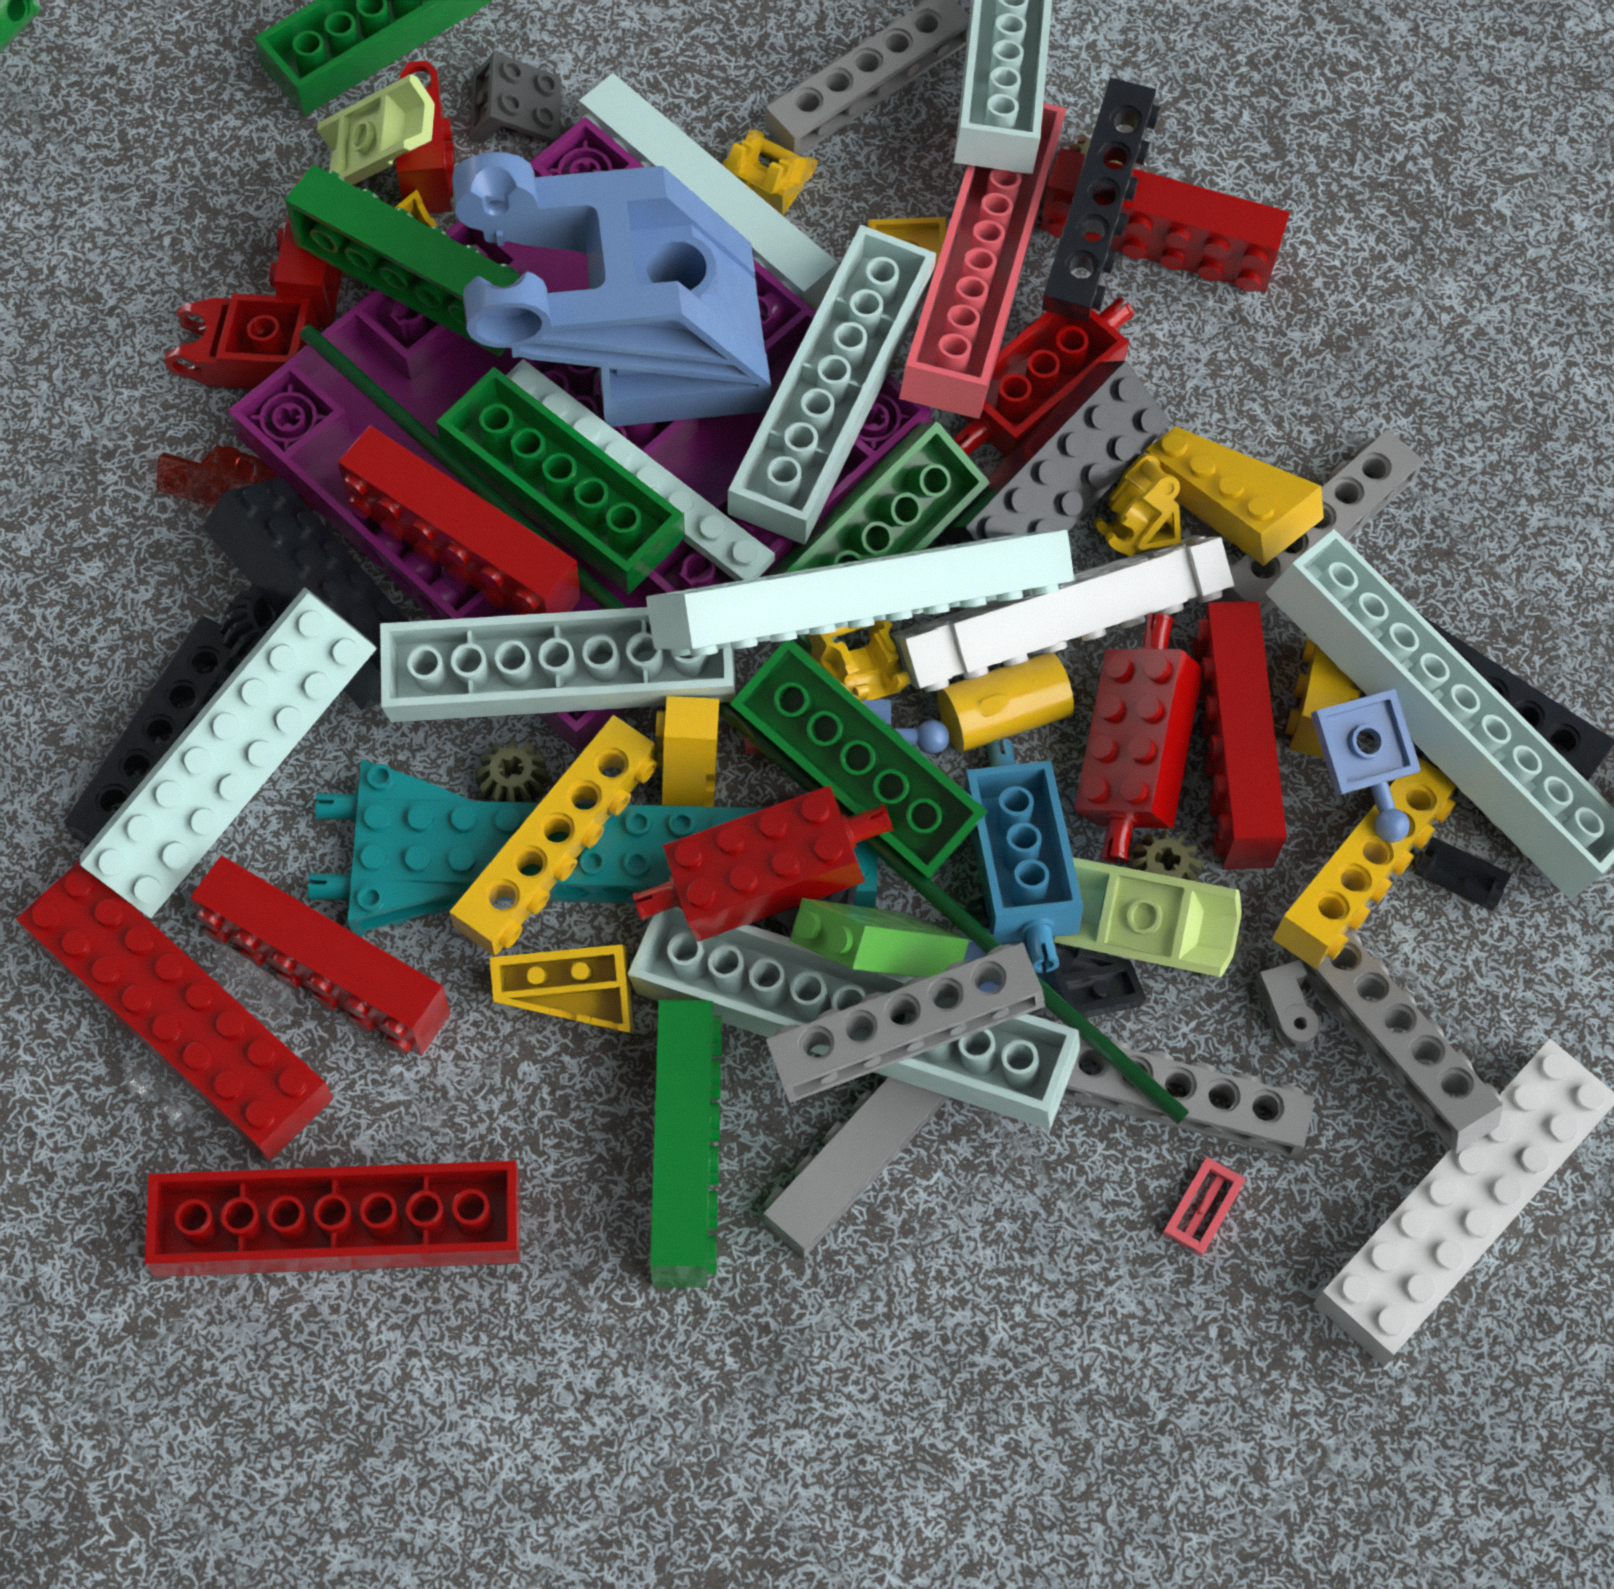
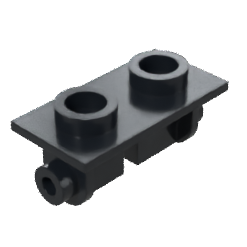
[1414,836,1512,911]

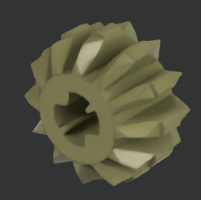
[476,738,549,803]
[1128,829,1202,882]

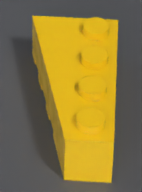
[1146,426,1324,566]

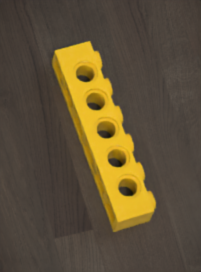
[449,715,657,957]
[1272,755,1457,969]

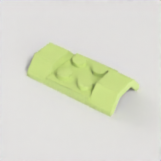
[317,74,435,185]
[1054,857,1242,977]

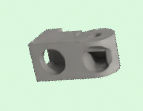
[1254,959,1320,1051]

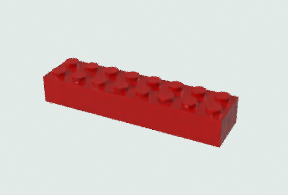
[16,860,333,1162]
[145,1160,521,1277]

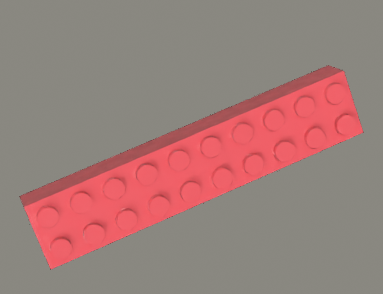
[899,103,1066,419]

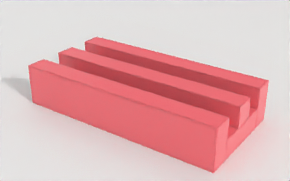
[1162,1157,1246,1258]

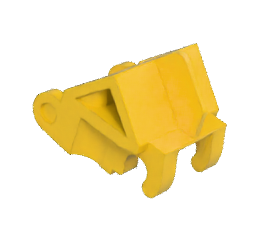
[722,129,818,216]
[1093,453,1181,557]
[807,620,910,700]

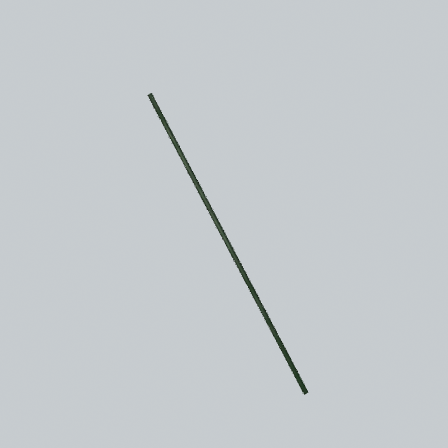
[299,324,1190,1125]

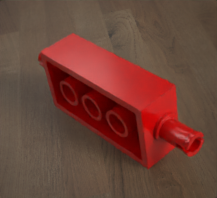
[952,297,1134,458]
[1074,613,1203,863]
[633,785,894,942]

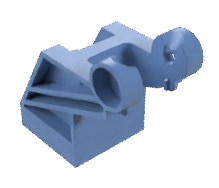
[452,152,771,427]

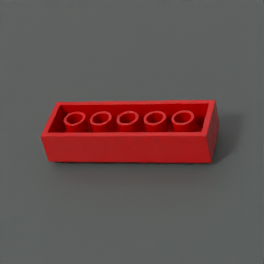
[1040,148,1290,293]
[338,425,581,615]
[1191,601,1287,870]
[190,855,451,1057]

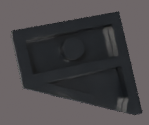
[1041,948,1147,1018]

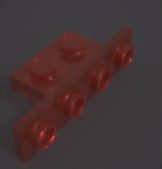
[156,445,314,512]

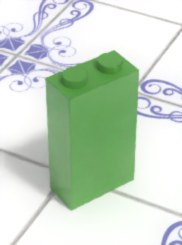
[789,898,970,978]

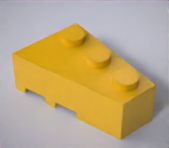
[1284,637,1360,759]
[656,696,719,807]
[489,944,634,1034]

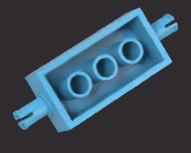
[965,739,1083,973]

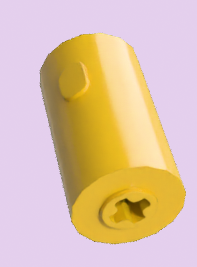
[937,652,1074,753]

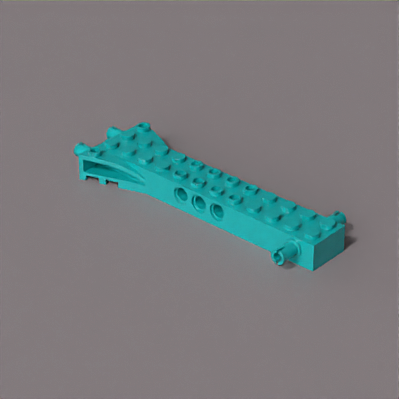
[308,759,877,936]

